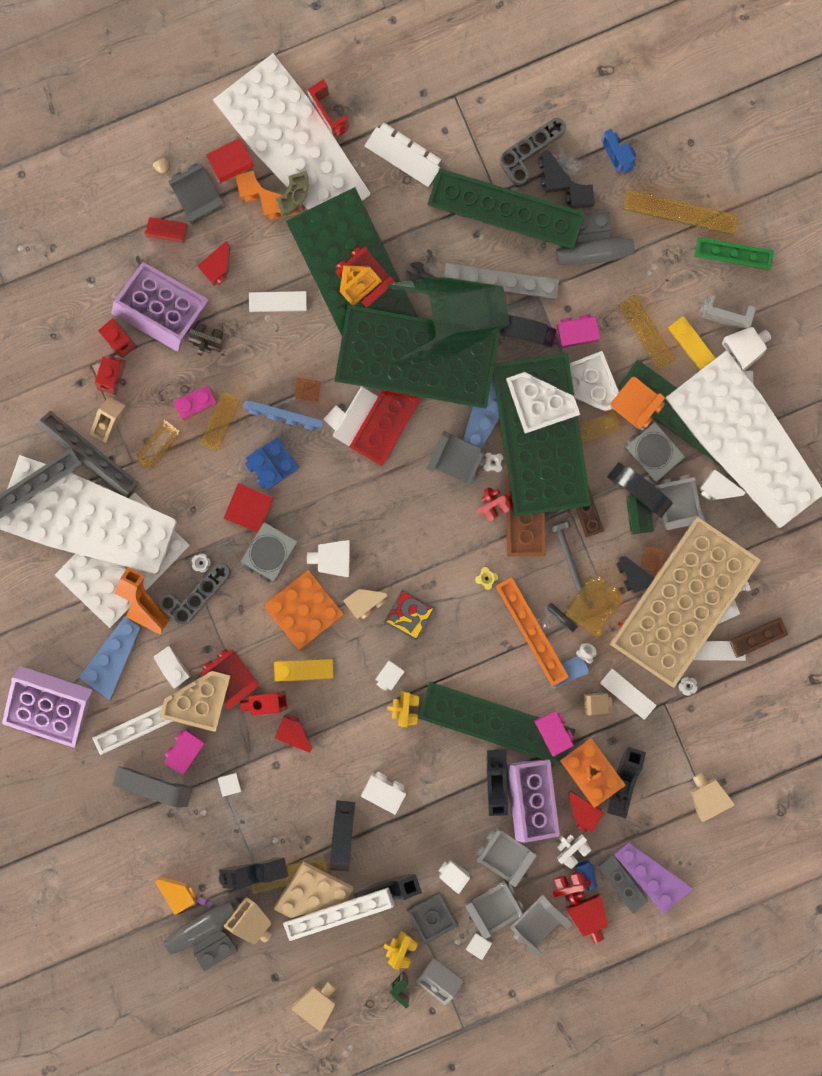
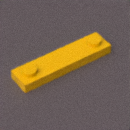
[667,316,716,371]

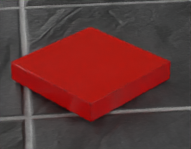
[206,138,254,183]
[223,483,274,533]

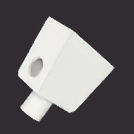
[722,327,771,372]
[307,540,350,577]

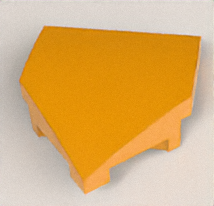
[340,266,382,306]

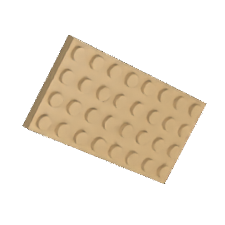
[610,517,761,688]

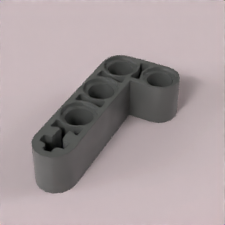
[500,118,566,186]
[159,564,231,624]
[113,766,193,807]

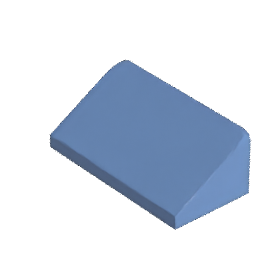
[553,656,590,688]

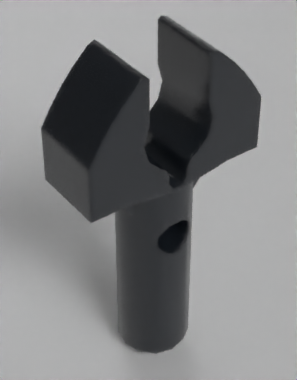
[407,262,442,287]
[547,603,578,632]

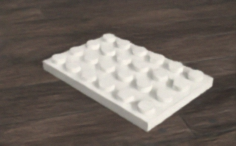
[55,492,190,628]

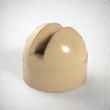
[153,157,169,174]

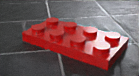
[349,390,421,466]

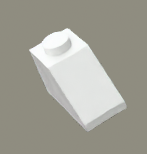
[699,470,746,501]
[154,646,192,688]
[438,860,470,894]

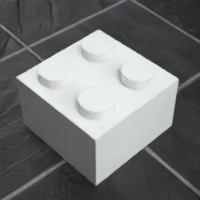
[361,772,406,815]

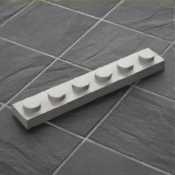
[443,263,559,300]

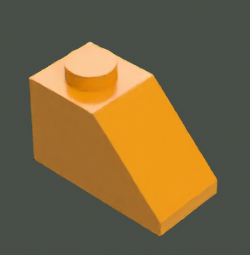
[155,877,197,915]

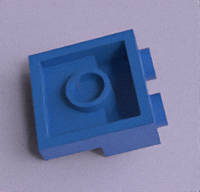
[601,129,636,174]
[245,437,300,490]

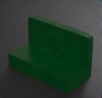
[626,495,654,535]
[389,972,409,1009]

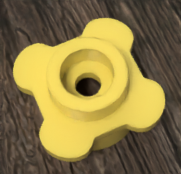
[475,567,498,590]

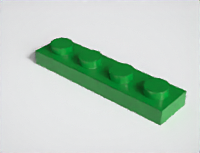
[694,237,774,270]

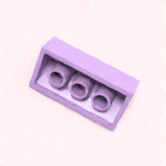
[507,759,560,843]

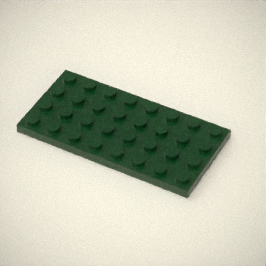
[286,187,418,336]
[334,305,500,409]
[493,353,591,517]

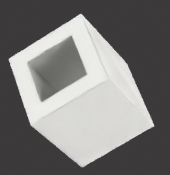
[375,660,404,691]

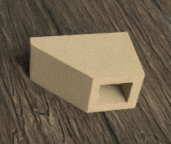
[343,589,388,620]

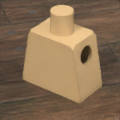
[690,773,735,822]
[224,897,271,945]
[291,981,337,1032]

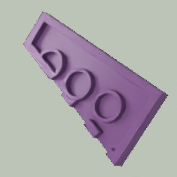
[614,842,693,913]

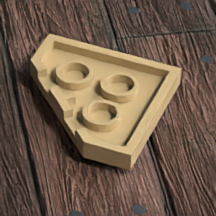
[160,671,231,732]
[274,861,353,918]

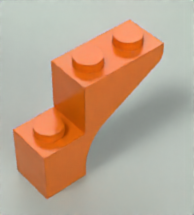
[235,171,303,220]
[114,567,169,634]

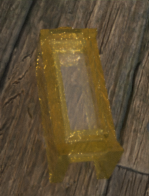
[136,420,182,468]

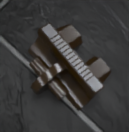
[188,323,223,356]

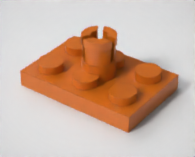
[560,738,626,808]

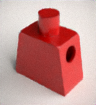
[98,318,137,358]
[95,355,126,395]
[240,691,288,716]
[566,893,608,943]

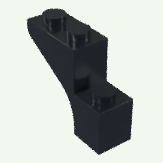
[539,151,595,209]
[616,556,655,594]
[219,857,289,889]

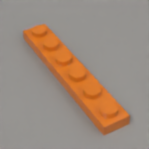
[495,577,569,687]

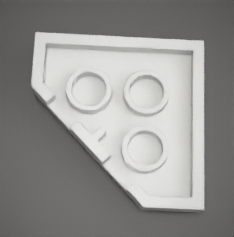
[570,351,619,411]
[506,372,580,434]

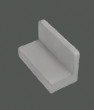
[415,958,463,1005]

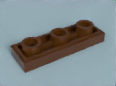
[575,486,604,537]

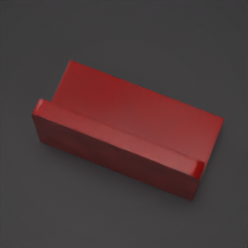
[144,217,187,243]

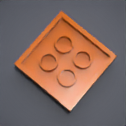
[263,570,344,650]

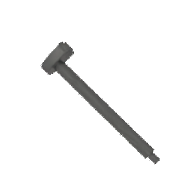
[551,521,586,603]

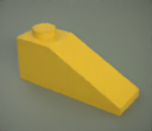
[274,659,334,681]

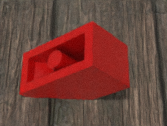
[197,241,230,286]
[275,714,312,753]
[568,790,604,832]

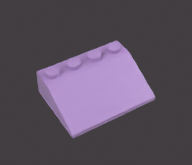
[111,262,209,352]
[2,666,93,748]

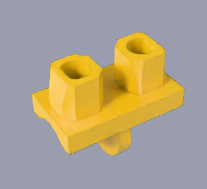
[387,691,419,728]
[383,931,418,970]

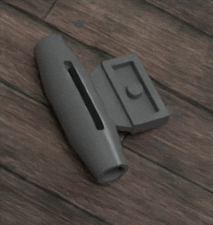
[556,212,635,265]
[164,902,237,971]

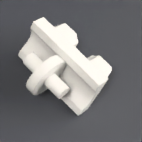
[556,834,591,869]

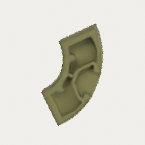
[276,171,309,218]

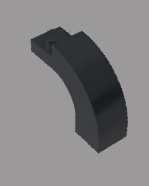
[486,313,557,348]
[607,462,673,518]
[607,747,646,818]
[486,749,508,816]
[330,800,356,872]
[353,874,422,900]

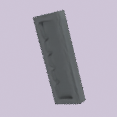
[598,855,648,913]

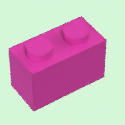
[557,314,600,348]
[173,385,218,421]
[534,710,574,756]
[164,729,206,775]

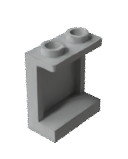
[699,294,756,330]
[656,474,705,531]
[476,827,537,887]
[465,880,525,940]

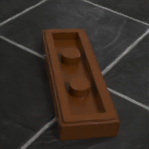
[729,617,788,658]

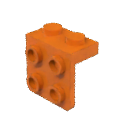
[610,377,665,430]

